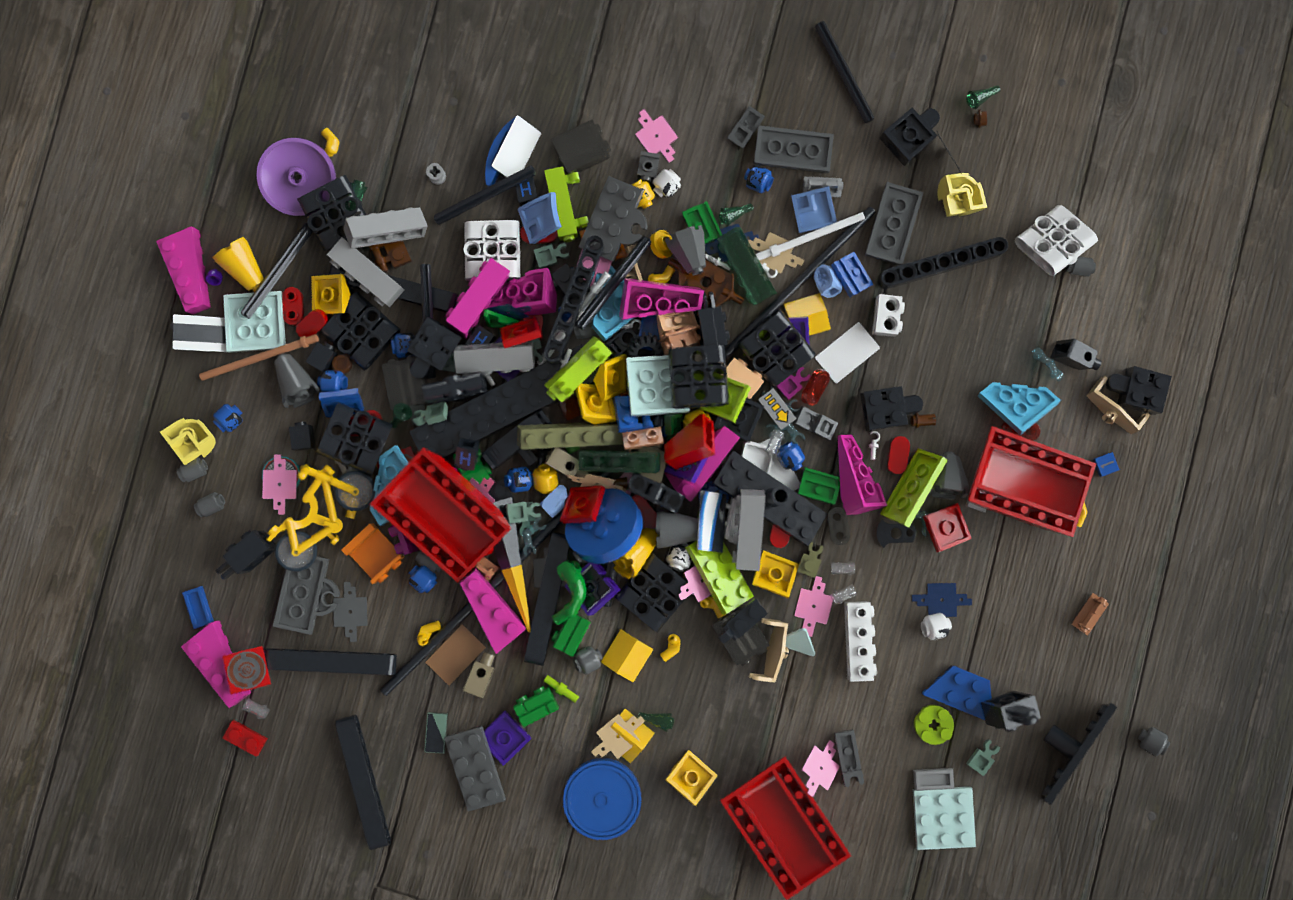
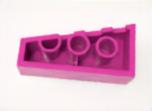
[156,226,211,315]
[445,258,510,340]
[619,278,704,320]
[460,567,526,654]
[181,620,251,708]

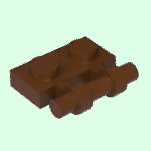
[368,240,412,273]

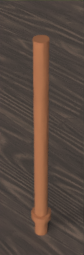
[199,334,319,381]

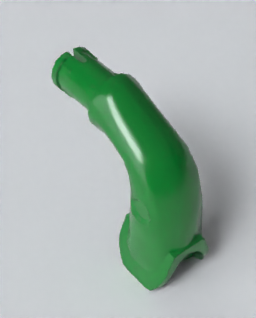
[552,561,587,625]

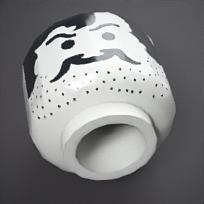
[653,169,681,198]
[666,543,692,572]
[921,613,952,640]

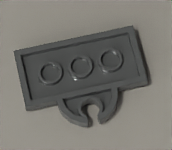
[579,176,648,262]
[273,551,340,635]

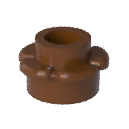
[974,109,987,128]

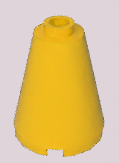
[213,237,264,292]
[609,528,658,579]

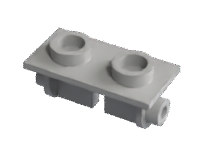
[803,177,843,197]

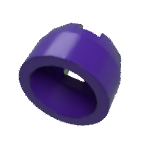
[206,269,223,286]

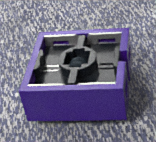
[565,563,621,616]

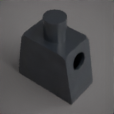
[1050,339,1101,370]

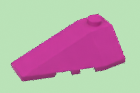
[480,268,557,315]
[664,426,740,502]
[838,435,887,515]

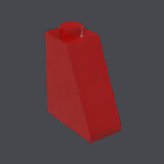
[664,413,715,470]

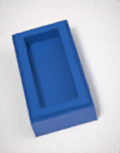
[182,586,214,629]

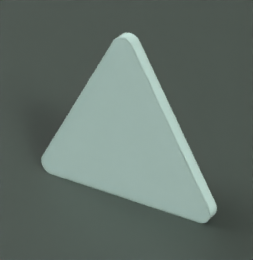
[786,628,815,656]

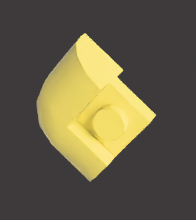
[938,173,987,217]
[160,418,216,465]

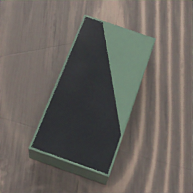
[425,712,448,753]

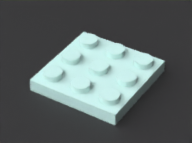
[224,291,286,353]
[626,355,690,416]
[913,787,976,850]

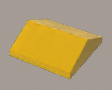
[311,274,351,314]
[783,293,831,336]
[594,354,626,401]
[576,383,616,425]
[752,550,799,598]
[601,629,653,682]
[601,709,655,763]
[666,750,718,806]

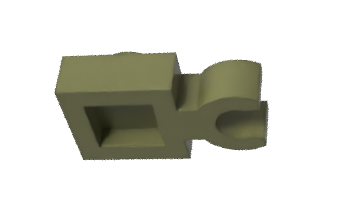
[797,542,823,578]

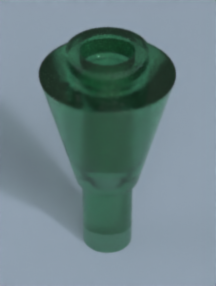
[966,85,1000,109]
[349,179,368,216]
[719,203,754,226]
[391,403,412,428]
[638,712,674,732]

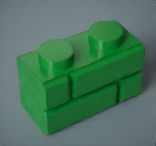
[552,614,591,657]
[513,686,559,727]

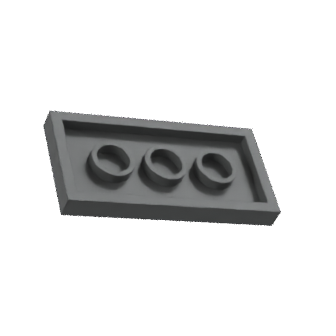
[754,125,834,173]
[865,182,923,266]
[444,725,506,812]

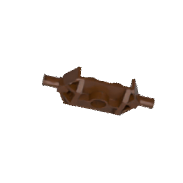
[668,257,745,307]

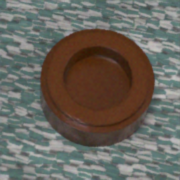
[332,354,352,374]

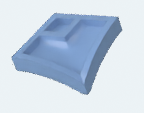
[791,186,837,233]
[518,192,562,244]

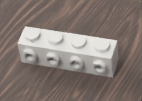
[844,601,877,682]

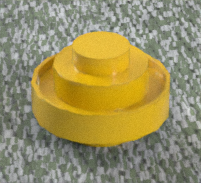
[650,230,672,259]

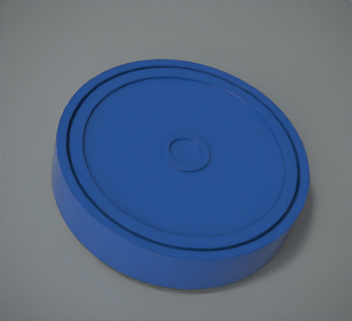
[565,488,643,564]
[563,758,641,840]

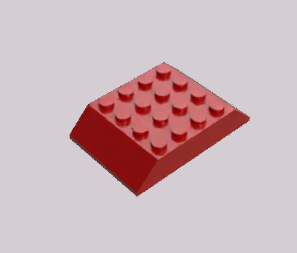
[967,426,1096,537]
[370,448,511,583]
[720,756,851,900]

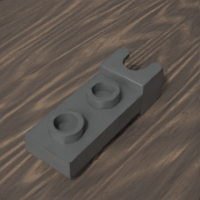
[834,729,864,787]

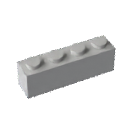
[344,207,428,249]
[327,238,404,307]
[453,341,535,375]
[732,489,765,571]

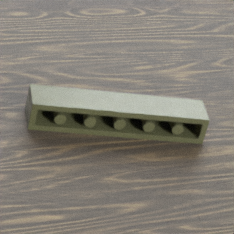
[517,421,624,449]

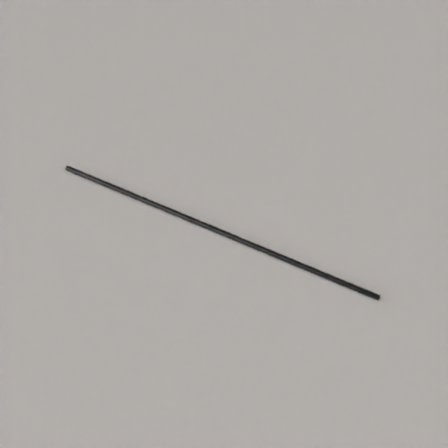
[380,206,876,696]

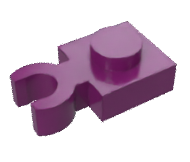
[776,367,811,400]

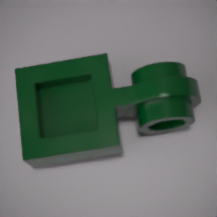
[664,413,683,444]

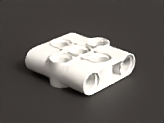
[1015,205,1098,276]
[463,220,521,281]

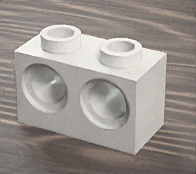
[872,294,905,337]

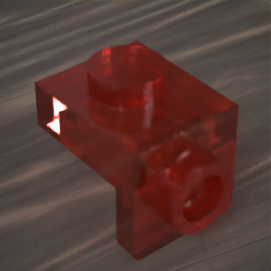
[558,395,581,421]

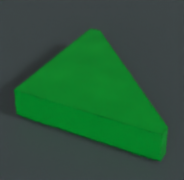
[484,309,520,328]

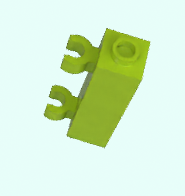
[544,166,589,242]
[544,336,612,402]

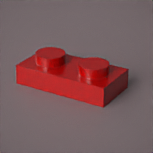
[223,720,268,757]

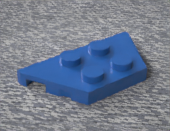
[922,665,991,721]

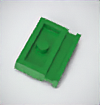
[682,201,723,244]
[797,467,840,505]

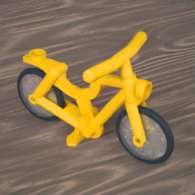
[267,464,376,571]

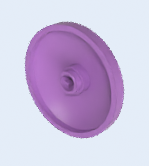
[257,138,336,216]

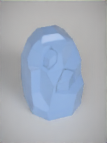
[814,264,842,298]
[540,485,568,518]

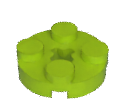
[914,705,954,745]

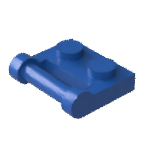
[613,396,654,433]

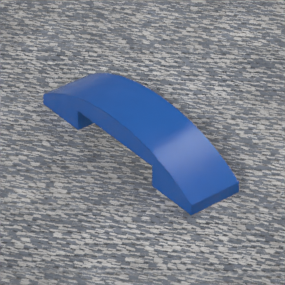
[485,117,516,187]

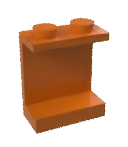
[342,523,404,584]

